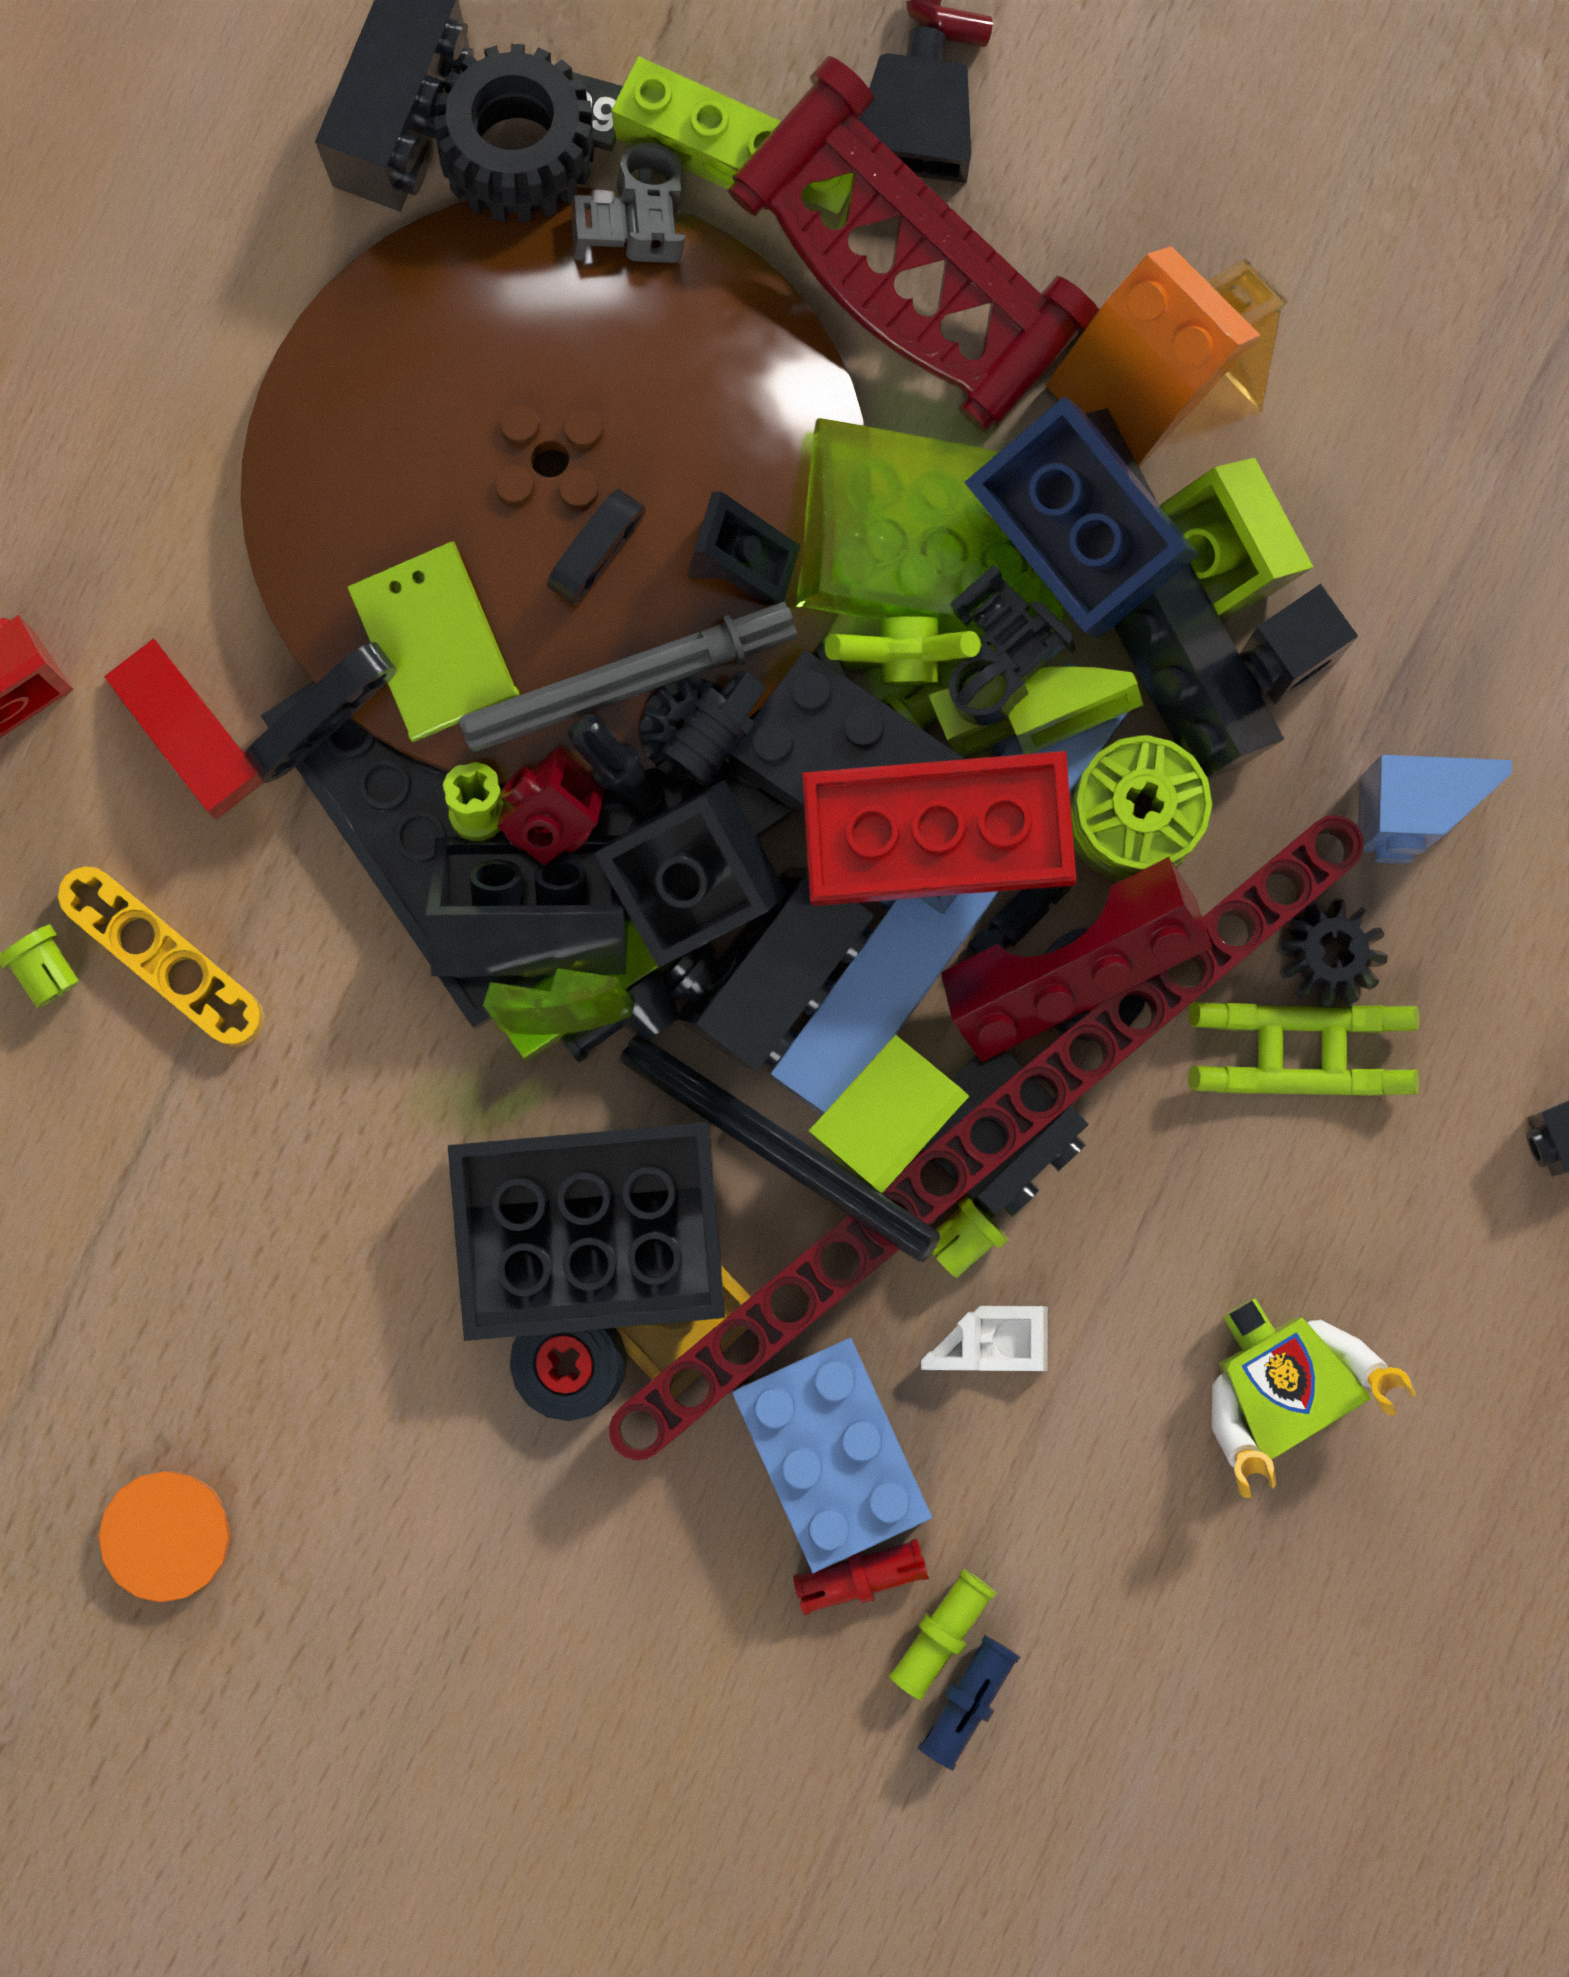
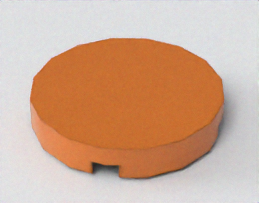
[98,1470,232,1602]

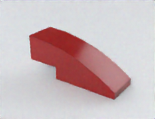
[104,638,264,820]

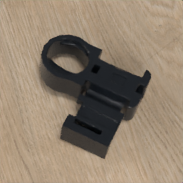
[948,565,1076,726]

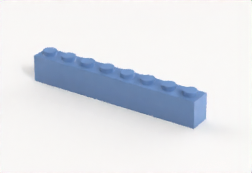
[771,662,1129,1116]

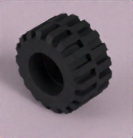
[434,44,594,223]

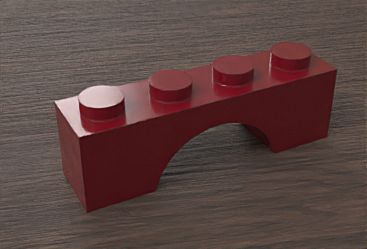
[941,857,1212,1062]

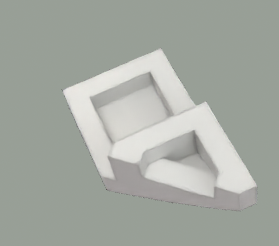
[921,1306,1048,1371]

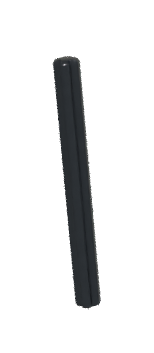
[621,1035,940,1262]

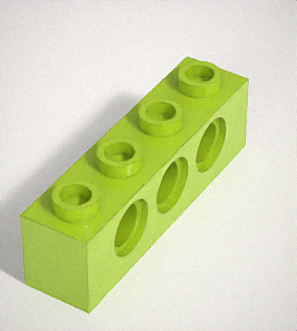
[611,56,853,230]

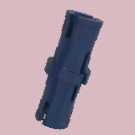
[917,1635,1021,1771]

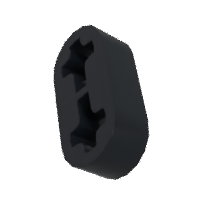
[547,488,646,606]

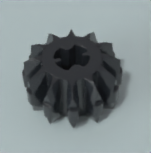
[1276,898,1388,1008]

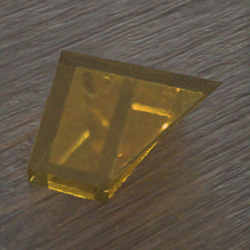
[1206,258,1289,412]

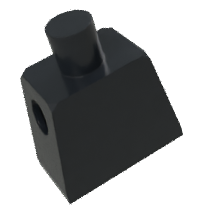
[859,27,971,183]

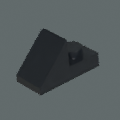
[687,491,801,605]

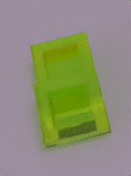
[483,968,635,1035]

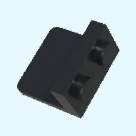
[923,1051,1089,1218]

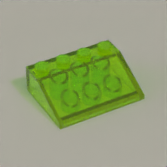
[796,417,1064,638]

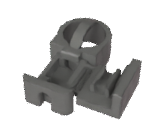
[571,142,686,263]

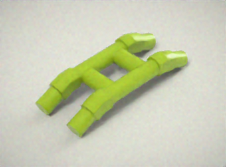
[1188,1002,1420,1096]

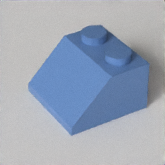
[1358,755,1512,864]

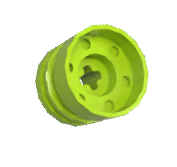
[1070,735,1213,882]

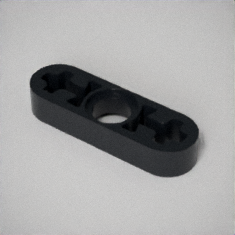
[244,642,397,783]

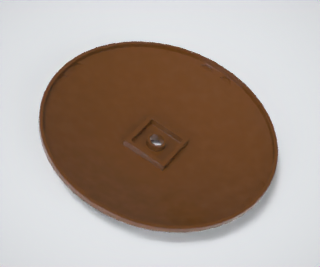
[241,187,869,785]

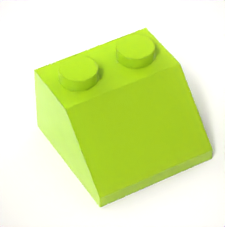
[1160,457,1314,621]

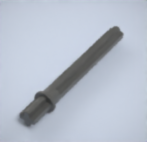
[460,602,798,752]

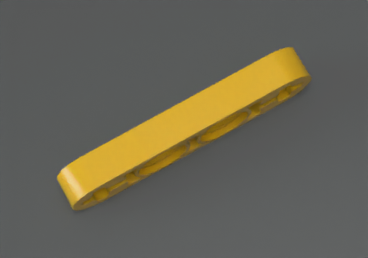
[58,866,265,1047]

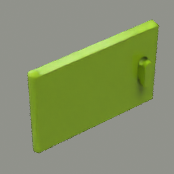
[348,542,520,742]

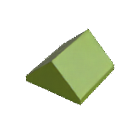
[809,1034,969,1194]

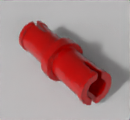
[793,1538,929,1616]

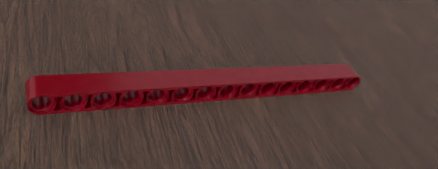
[609,815,1364,1460]

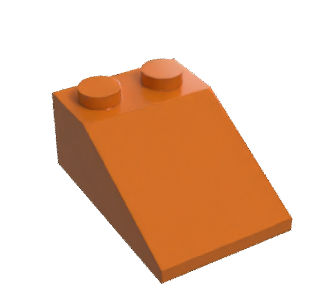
[1045,246,1261,468]

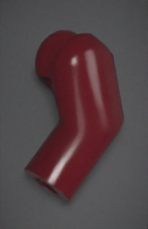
[906,0,993,47]

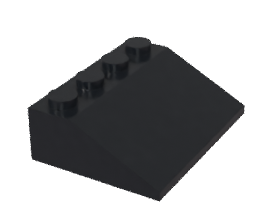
[448,1122,725,1341]

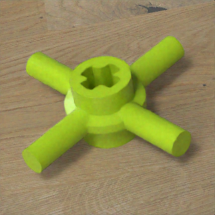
[825,617,990,686]

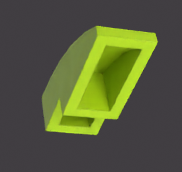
[928,666,1143,757]

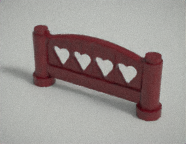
[728,56,1099,432]

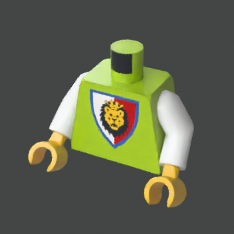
[1211,1298,1416,1498]

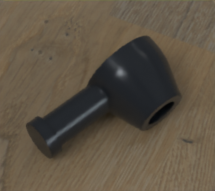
[561,970,680,1063]

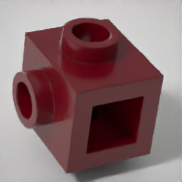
[497,747,605,866]

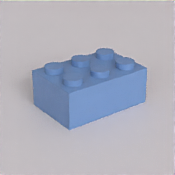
[732,1337,932,1573]

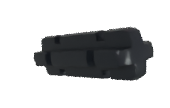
[966,886,1072,957]

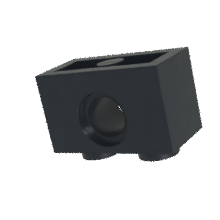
[1239,584,1358,705]

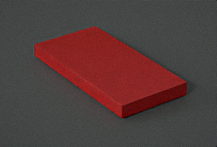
[802,751,1077,906]

